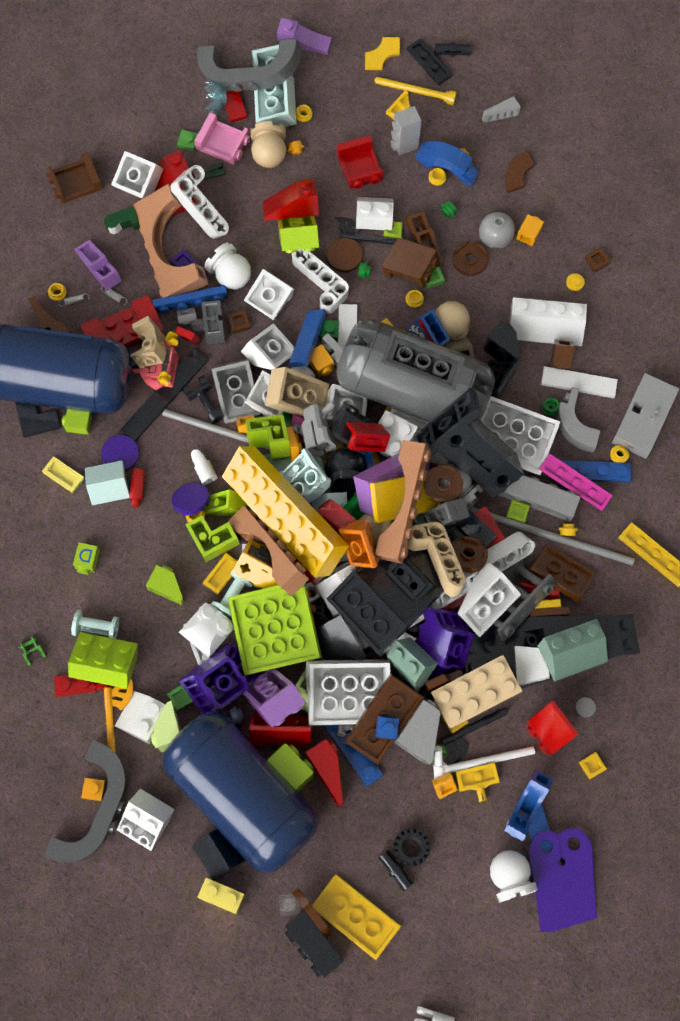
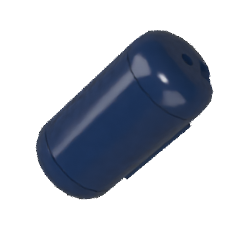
[0,324,132,414]
[163,712,319,873]

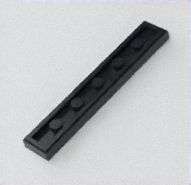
[120,349,208,442]

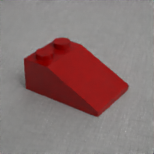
[262,179,319,221]
[526,701,578,756]
[306,739,343,808]

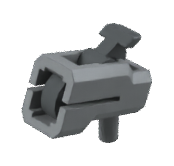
[293,401,336,457]

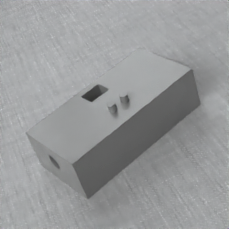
[612,373,679,459]

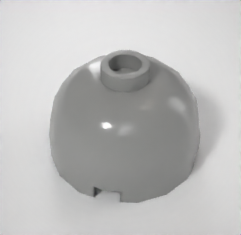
[479,212,515,248]

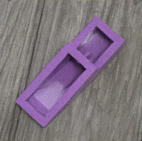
[75,240,121,291]

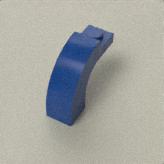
[415,141,479,186]
[504,769,553,841]

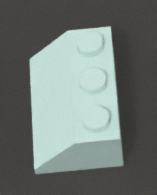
[254,75,297,127]

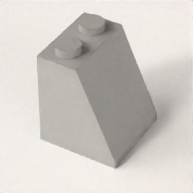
[394,699,441,764]

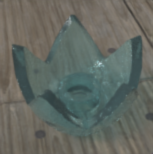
[204,81,227,114]

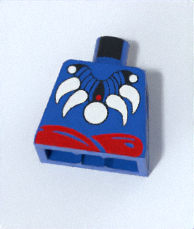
[407,309,450,345]

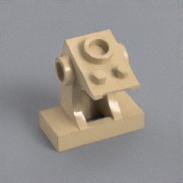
[130,316,166,368]

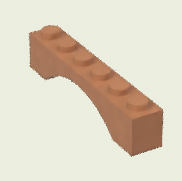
[375,440,431,564]
[228,505,309,596]

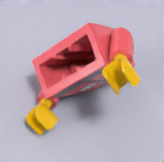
[132,332,179,390]

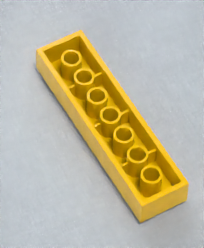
[222,446,349,577]

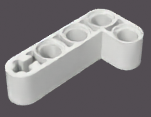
[171,165,229,239]
[292,249,349,314]

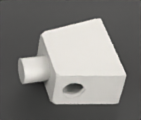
[514,646,550,686]

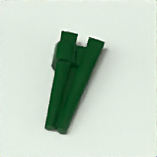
[193,162,226,180]

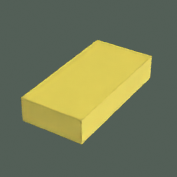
[42,456,84,493]

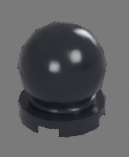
[326,447,364,497]

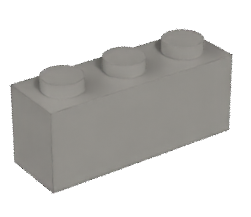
[390,106,421,155]

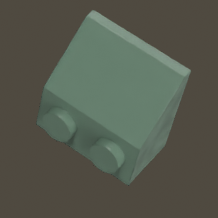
[387,637,438,693]

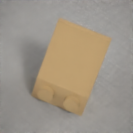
[265,367,329,416]

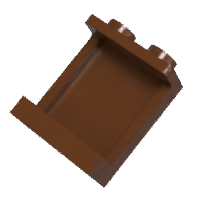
[47,152,102,203]
[382,238,440,289]

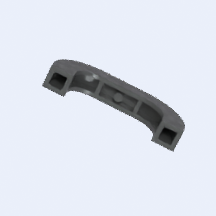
[197,39,302,92]
[43,740,127,863]

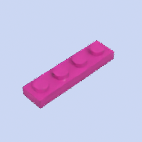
[538,453,613,511]

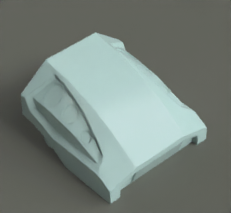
[280,449,331,503]

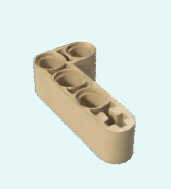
[407,522,466,597]

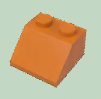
[338,520,379,568]

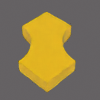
[365,37,400,70]

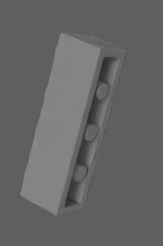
[499,475,580,522]

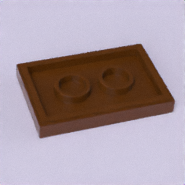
[529,543,596,603]

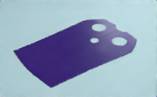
[529,829,597,932]

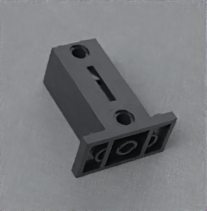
[413,388,524,498]

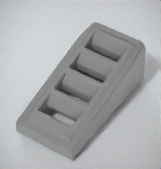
[482,97,521,122]

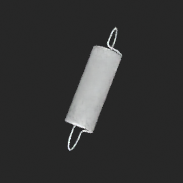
[101,286,127,305]
[59,293,86,306]

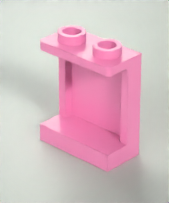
[195,113,251,165]

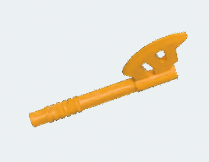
[104,679,133,752]

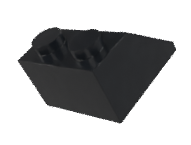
[484,321,520,363]
[331,403,375,456]

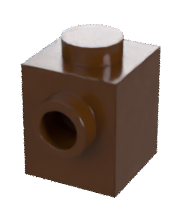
[551,339,575,370]

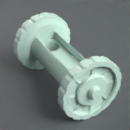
[211,570,253,619]
[71,610,119,639]

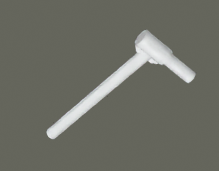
[433,746,535,779]

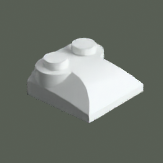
[244,269,295,320]
[244,371,282,417]
[179,603,234,658]

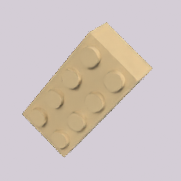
[431,655,523,729]

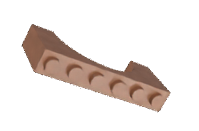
[133,184,209,298]

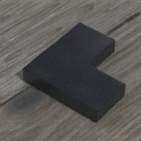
[15,402,61,438]

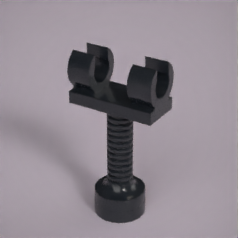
[181,375,224,424]

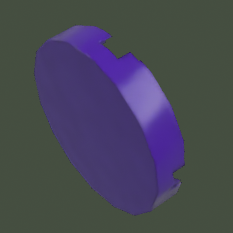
[101,435,139,471]
[171,483,210,515]

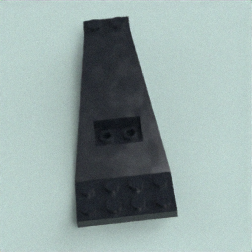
[326,509,497,656]
[462,614,640,689]

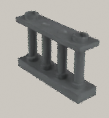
[493,558,556,641]

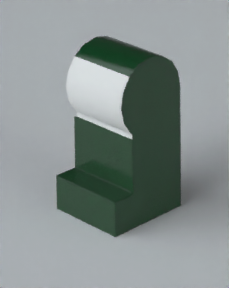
[104,206,140,234]

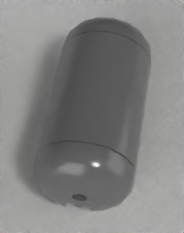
[336,318,495,423]

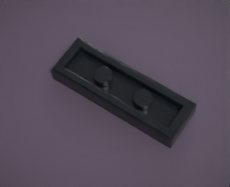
[406,39,453,86]

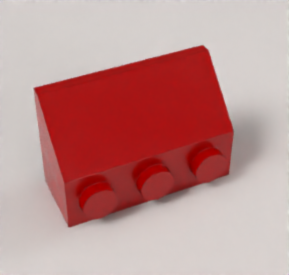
[156,150,200,217]
[249,714,312,747]

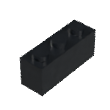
[285,911,343,978]

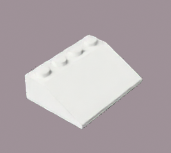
[481,396,560,475]
[306,660,390,725]

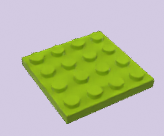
[228,583,322,675]

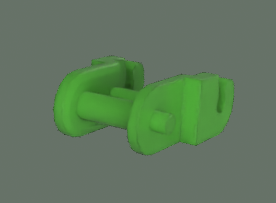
[19,636,46,666]

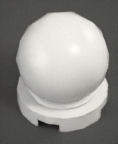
[204,242,251,290]
[490,850,538,903]

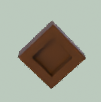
[585,247,611,273]
[227,310,250,334]

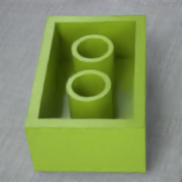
[278,216,319,253]
[68,632,138,689]

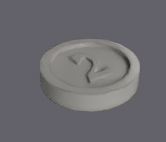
[576,697,596,717]

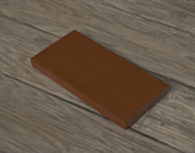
[344,674,424,764]

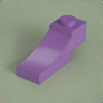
[277,18,332,55]

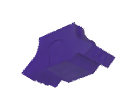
[417,608,474,676]
[179,642,258,714]

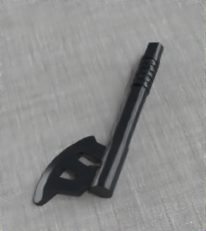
[335,217,398,245]
[440,708,507,765]

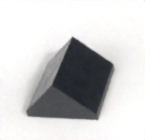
[487,359,518,399]
[192,829,246,881]

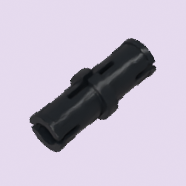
[435,42,471,57]
[378,850,414,892]

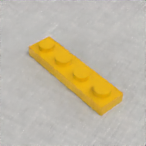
[618,522,680,587]

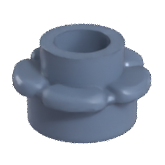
[227,706,244,725]

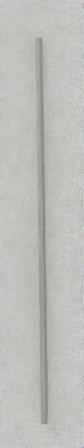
[162,409,635,566]

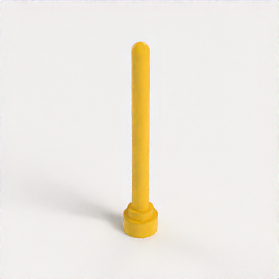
[374,77,457,106]

